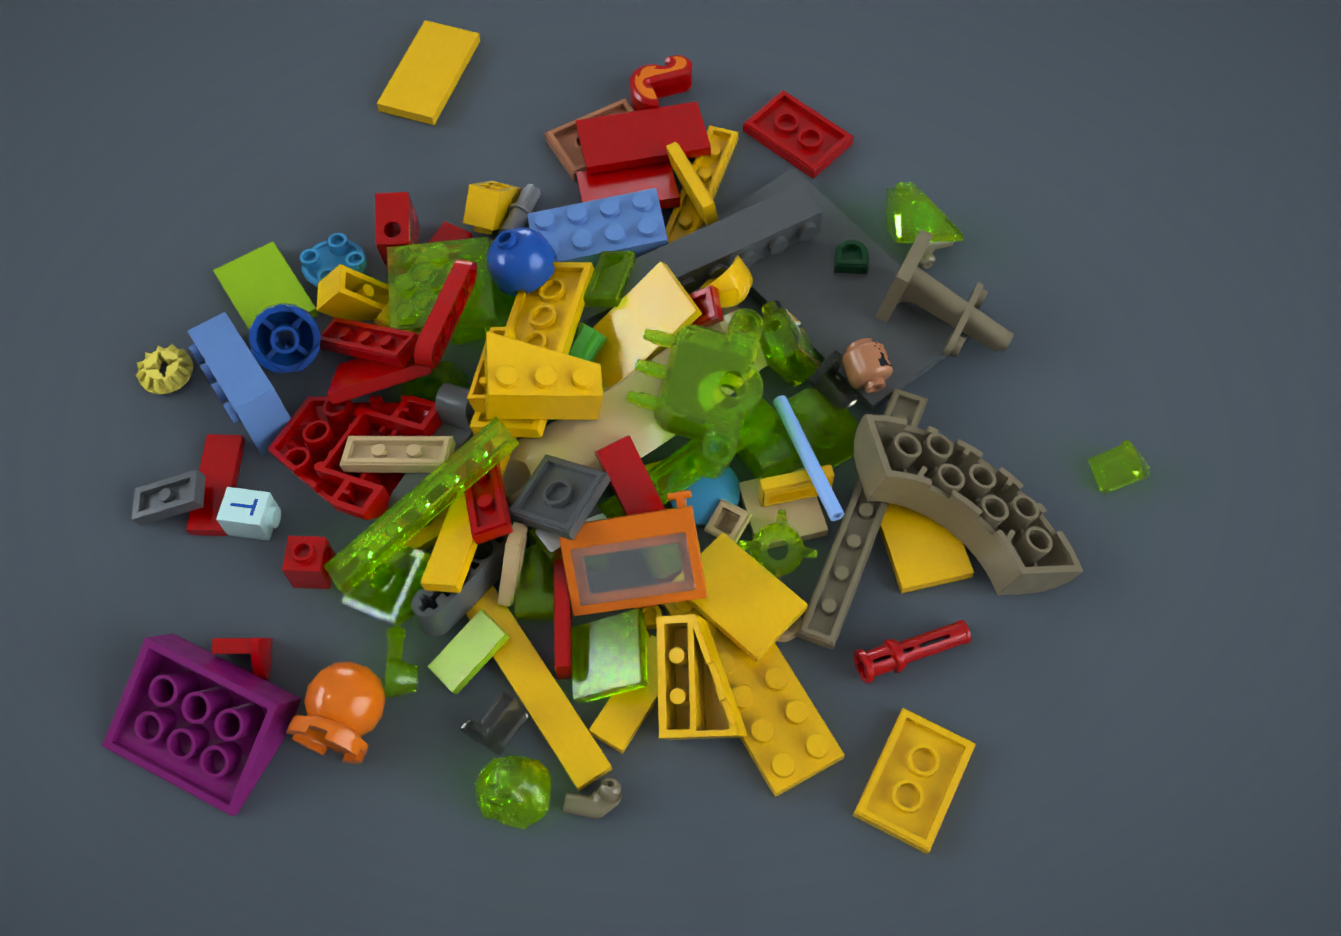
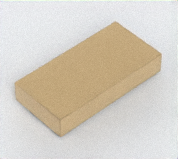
[497,522,528,607]

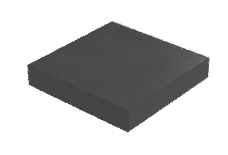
[509,454,611,541]

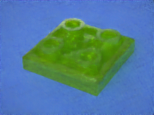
[571,608,648,704]

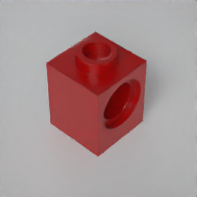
[282,535,336,589]

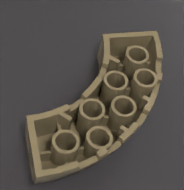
[854,414,1083,596]

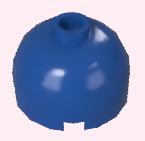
[487,227,557,296]
[249,303,321,373]

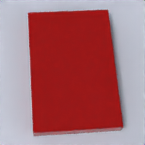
[743,90,854,179]
[576,162,680,209]
[327,356,433,404]

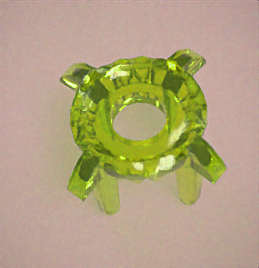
[739,510,818,579]

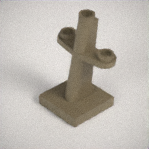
[875,229,1014,357]

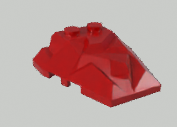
[268,396,442,520]

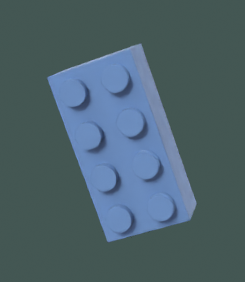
[527,188,668,277]

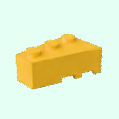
[484,331,603,420]
[656,614,748,740]

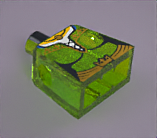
[754,300,824,387]

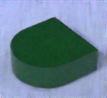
[834,240,869,274]

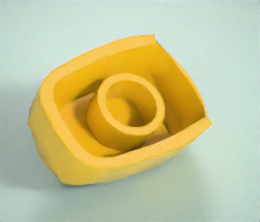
[700,255,753,309]

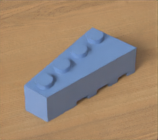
[187,312,291,456]

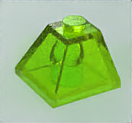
[885,182,964,244]
[775,388,859,468]
[341,533,431,626]

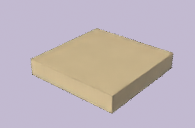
[739,468,828,552]

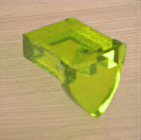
[1088,439,1150,494]

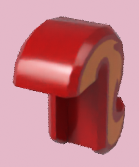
[629,55,692,111]

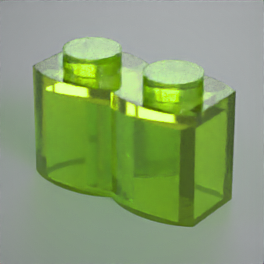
[728,407,802,480]

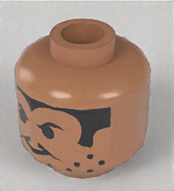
[841,338,893,393]

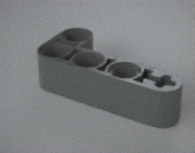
[388,383,478,527]
[411,505,530,636]

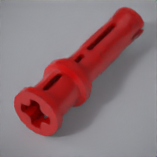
[853,620,971,684]

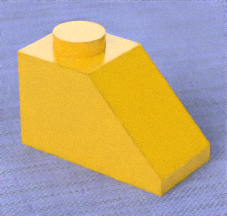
[463,181,521,234]
[317,264,397,321]

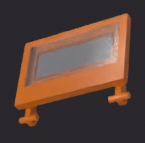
[559,490,708,616]

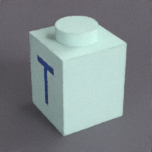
[216,487,281,541]

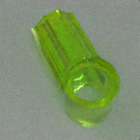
[515,545,554,621]

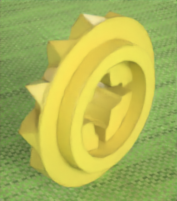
[135,344,193,394]

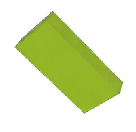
[428,609,510,694]

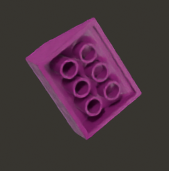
[102,633,302,816]

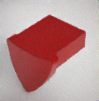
[212,638,273,681]

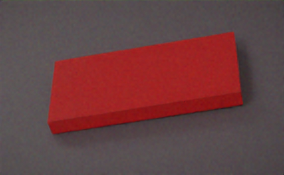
[576,101,711,175]

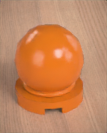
[286,661,386,764]

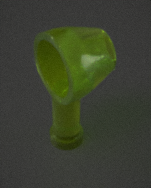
[384,626,418,698]

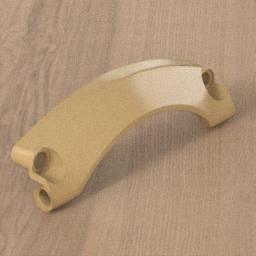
[503,306,775,526]

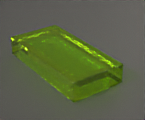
[583,251,636,307]

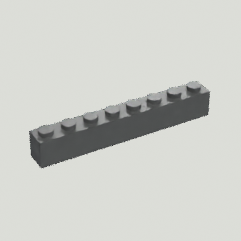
[579,183,821,328]

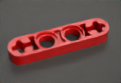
[414,259,477,369]

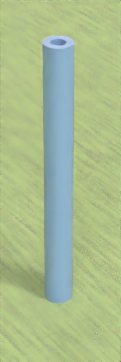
[773,395,844,521]

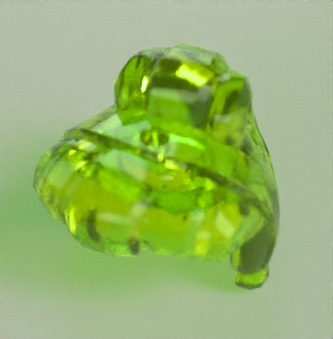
[474,755,552,829]

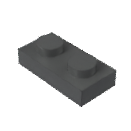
[132,469,206,526]

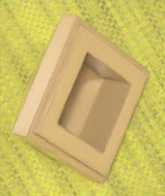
[704,499,753,544]

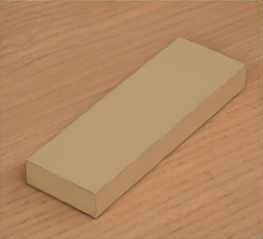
[340,436,456,473]

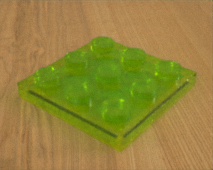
[387,236,496,334]

